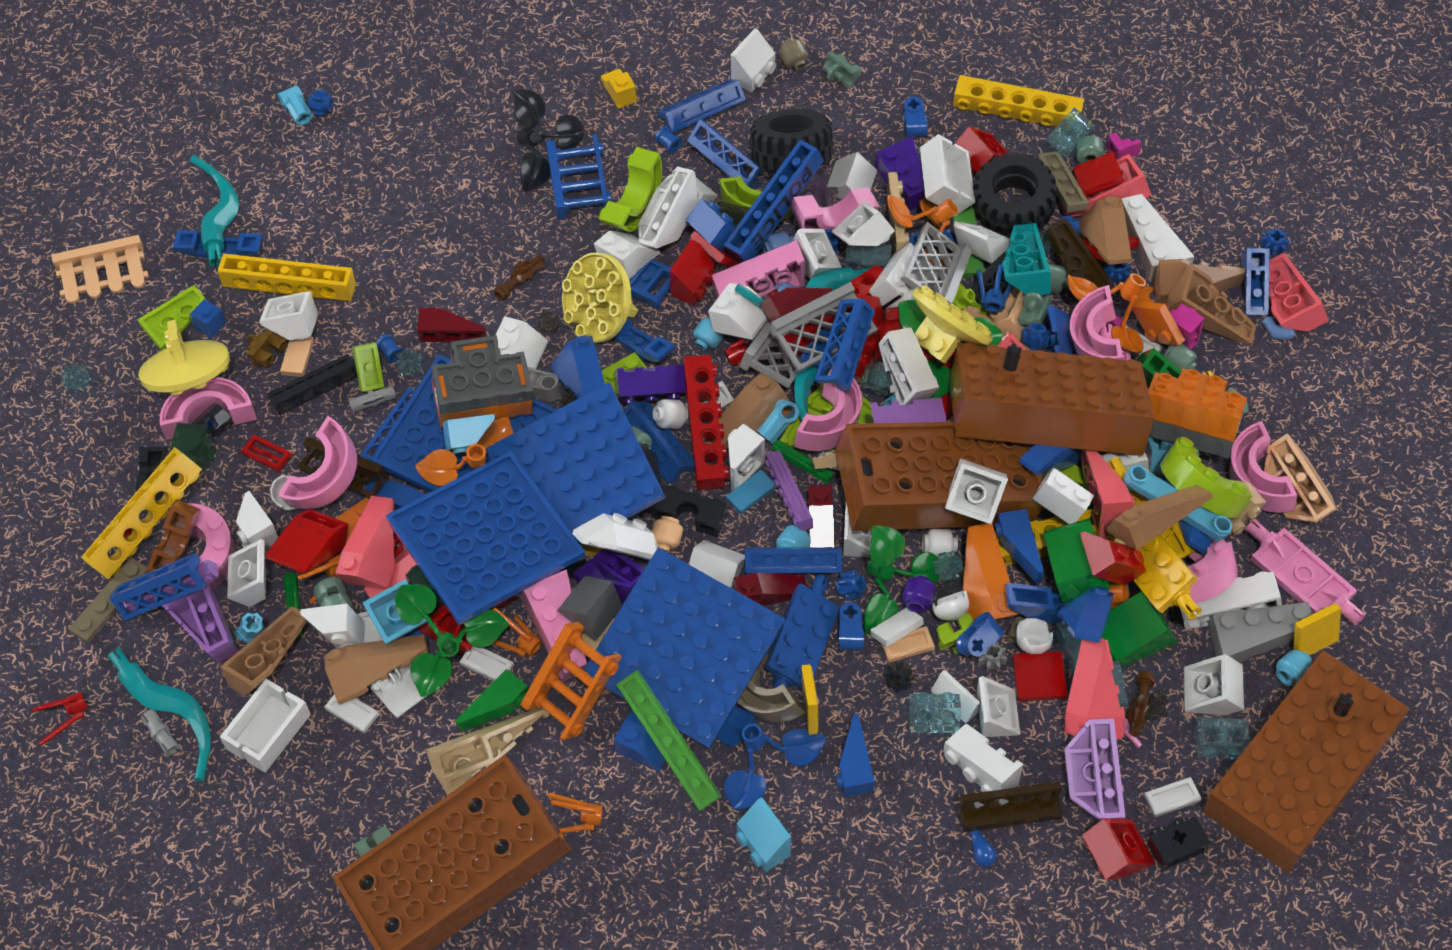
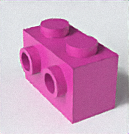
[1170,304,1204,350]

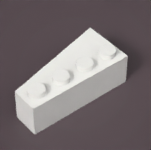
[1122,194,1194,281]
[1180,571,1282,629]

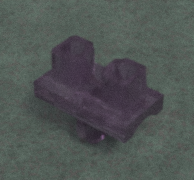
[799,173,838,207]

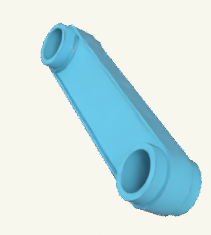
[1123,465,1232,541]

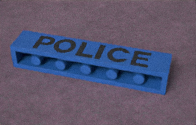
[724,139,824,262]

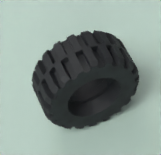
[750,108,833,172]
[973,152,1057,237]

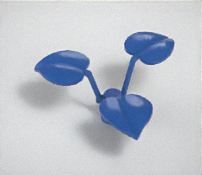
[717,707,826,810]

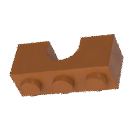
[146,500,201,572]

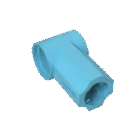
[278,85,313,125]
[757,399,799,444]
[234,613,266,645]

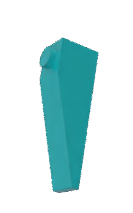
[1002,223,1051,296]

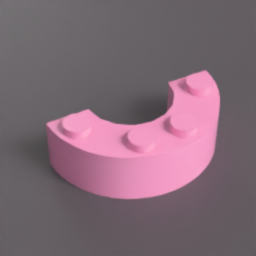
[791,188,880,231]
[1070,285,1124,360]
[794,366,862,451]
[160,377,257,440]
[278,416,357,509]
[1229,421,1297,513]
[187,503,236,590]
[1188,542,1238,603]

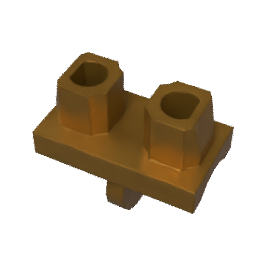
[246,329,287,368]

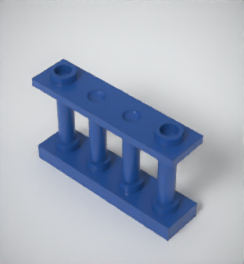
[546,134,612,220]

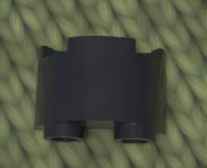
[135,447,173,492]

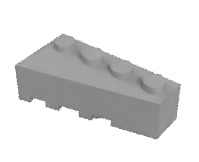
[1208,602,1312,662]

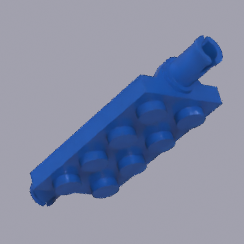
[764,574,840,690]

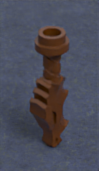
[493,254,545,301]
[1126,671,1155,737]

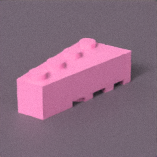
[712,240,805,299]
[521,569,587,682]

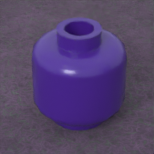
[902,575,936,613]

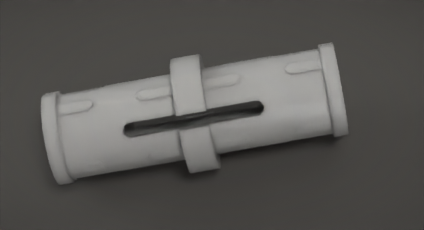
[348,385,397,413]
[141,709,180,756]

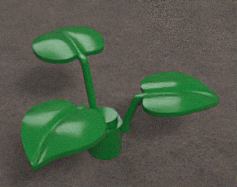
[898,300,1002,398]
[864,525,943,635]
[395,584,509,697]

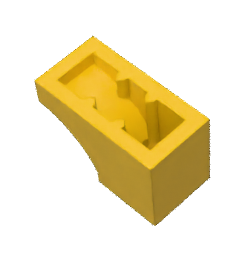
[601,69,637,108]

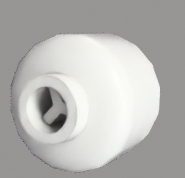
[652,399,688,429]
[922,529,958,560]

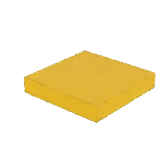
[1293,603,1341,655]
[801,664,818,735]

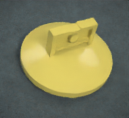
[562,253,638,343]
[912,285,993,363]
[139,319,230,395]

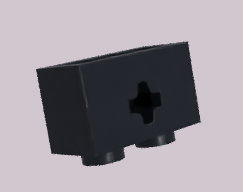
[1147,816,1211,871]

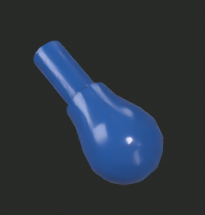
[969,830,997,867]

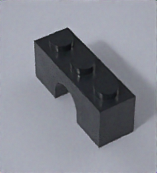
[651,485,728,537]

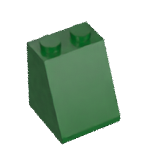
[1043,518,1110,603]
[1102,591,1178,667]

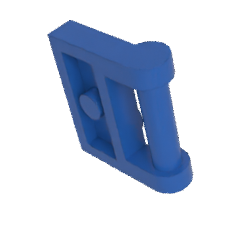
[629,259,671,309]

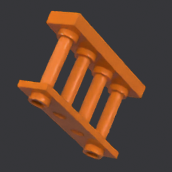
[520,622,622,740]

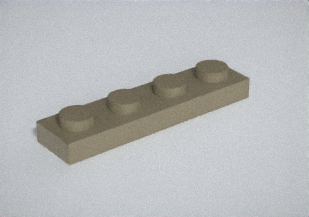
[1038,151,1089,213]
[68,558,149,644]

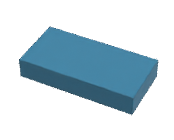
[726,470,776,515]

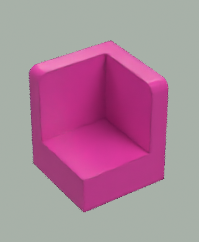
[1106,133,1142,159]

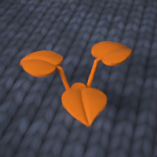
[887,195,958,267]
[1067,273,1154,353]
[415,417,513,487]

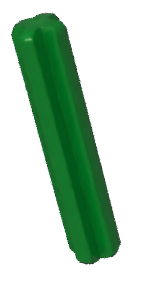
[772,440,834,483]
[283,572,303,638]

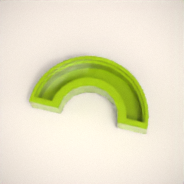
[599,147,662,232]
[720,177,806,221]
[1160,437,1253,518]

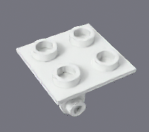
[369,662,426,718]

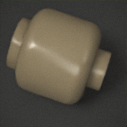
[778,38,809,70]

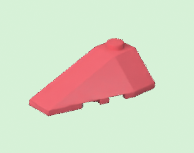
[1058,154,1151,217]

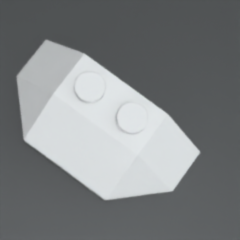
[638,167,698,249]
[572,513,658,561]

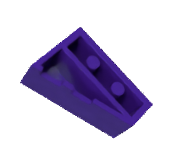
[875,136,926,211]
[613,365,686,404]
[572,549,644,603]

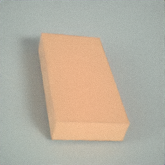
[280,336,314,377]
[881,626,935,663]

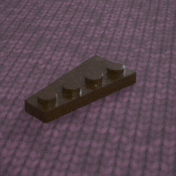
[1046,218,1115,303]

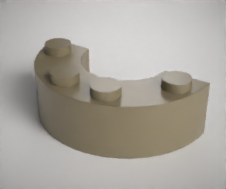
[738,653,806,723]

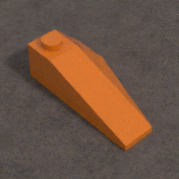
[963,523,1018,620]

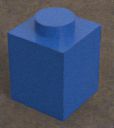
[190,299,226,338]

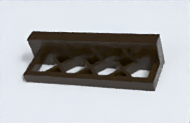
[297,437,389,499]
[957,781,1063,833]

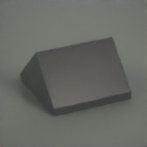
[557,576,622,641]

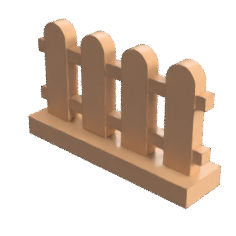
[51,235,149,304]

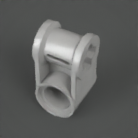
[528,367,561,401]

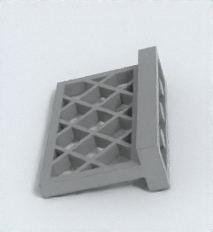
[901,222,973,305]
[770,282,878,373]
[739,320,802,388]

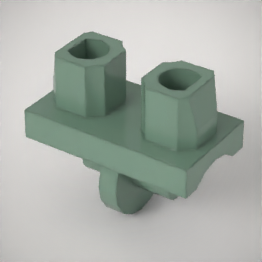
[822,51,862,89]
[1018,292,1052,329]

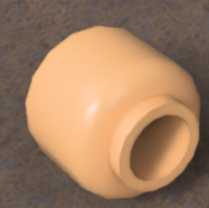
[652,516,683,553]

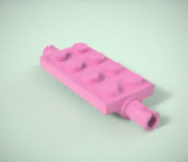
[1245,519,1366,626]

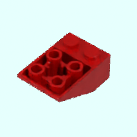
[265,508,348,573]

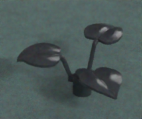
[513,89,585,191]

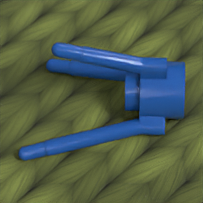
[977,264,1013,312]

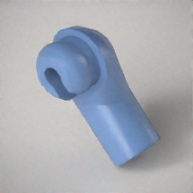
[1262,316,1295,340]

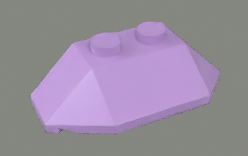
[1064,719,1125,820]

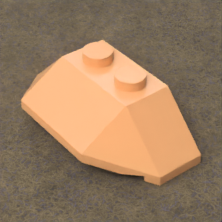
[1264,433,1337,522]

